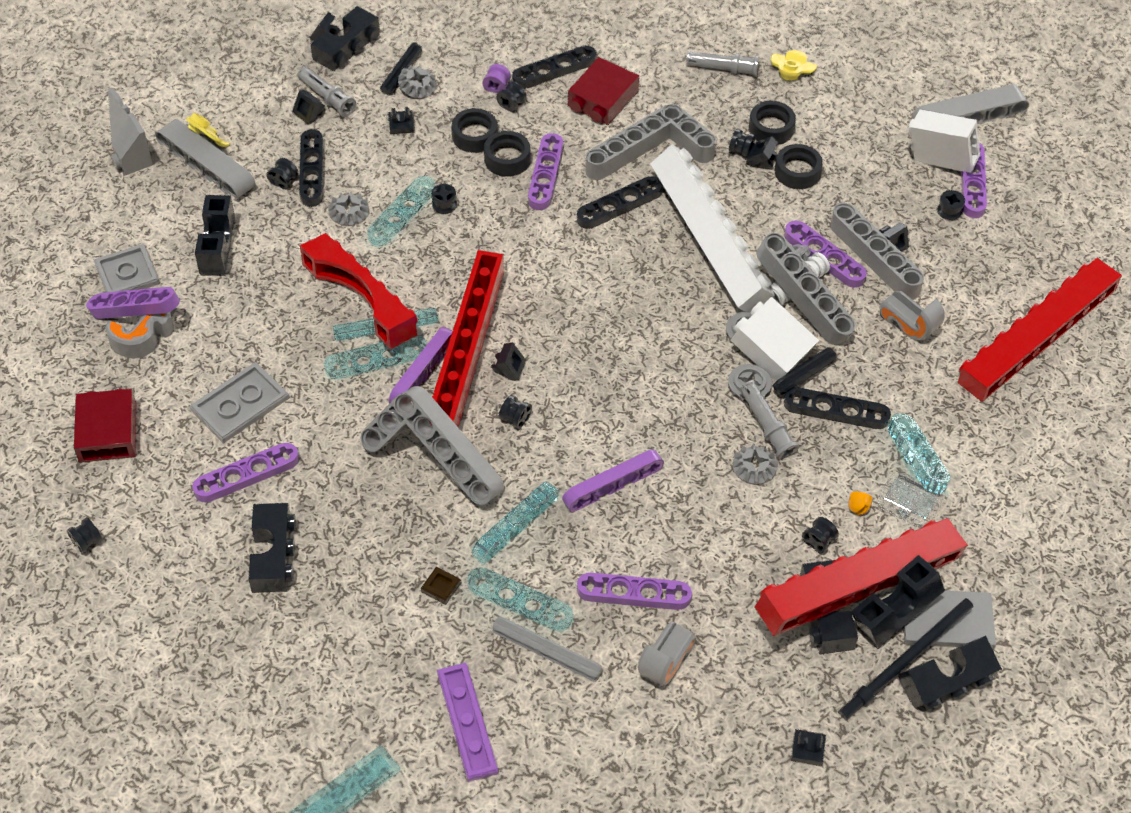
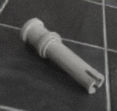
[686,51,760,77]
[297,66,357,117]
[739,380,799,460]

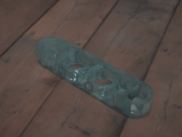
[367,176,435,247]
[324,335,427,380]
[888,413,951,493]
[471,481,560,564]
[467,567,573,632]

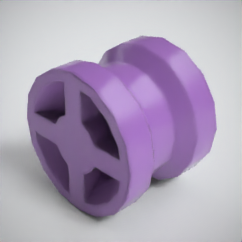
[482,64,511,93]

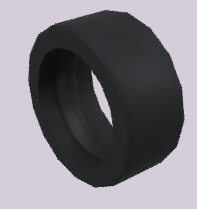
[748,100,796,145]
[451,108,498,153]
[484,131,531,177]
[774,144,823,190]

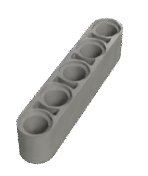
[911,84,1029,124]
[155,119,256,201]
[830,203,924,300]
[756,233,855,345]

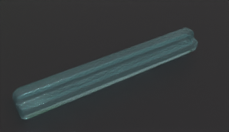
[333,308,438,341]

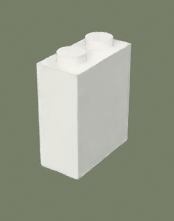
[908,110,980,173]
[730,297,819,381]

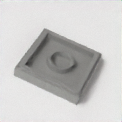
[93,244,160,292]

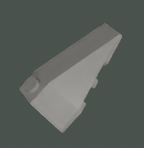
[108,87,153,176]

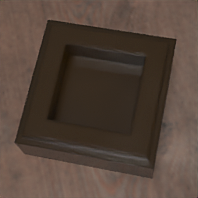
[420,566,461,605]

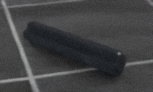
[380,42,422,95]
[773,347,837,395]

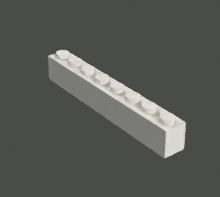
[650,144,775,312]

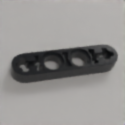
[512,45,597,89]
[299,129,324,207]
[577,176,663,229]
[784,387,891,429]

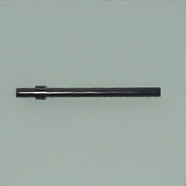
[838,598,973,720]

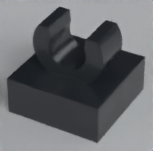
[309,11,341,41]
[292,90,325,124]
[388,107,415,135]
[745,136,777,169]
[879,223,909,252]
[491,342,526,381]
[791,729,826,767]

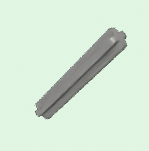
[492,617,602,681]

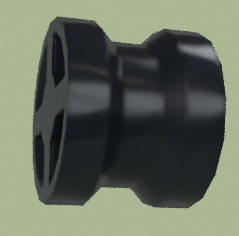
[496,81,527,112]
[729,129,756,157]
[266,158,299,190]
[431,184,457,214]
[937,190,965,221]
[499,395,532,429]
[66,517,103,554]
[802,517,839,554]

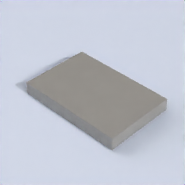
[189,362,290,444]
[903,590,996,650]

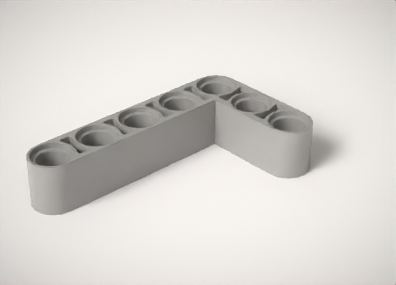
[585,104,716,180]
[360,386,504,505]

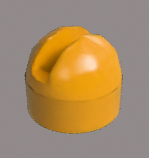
[848,491,873,515]

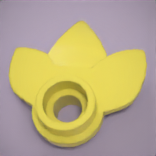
[771,50,817,80]
[186,112,230,147]

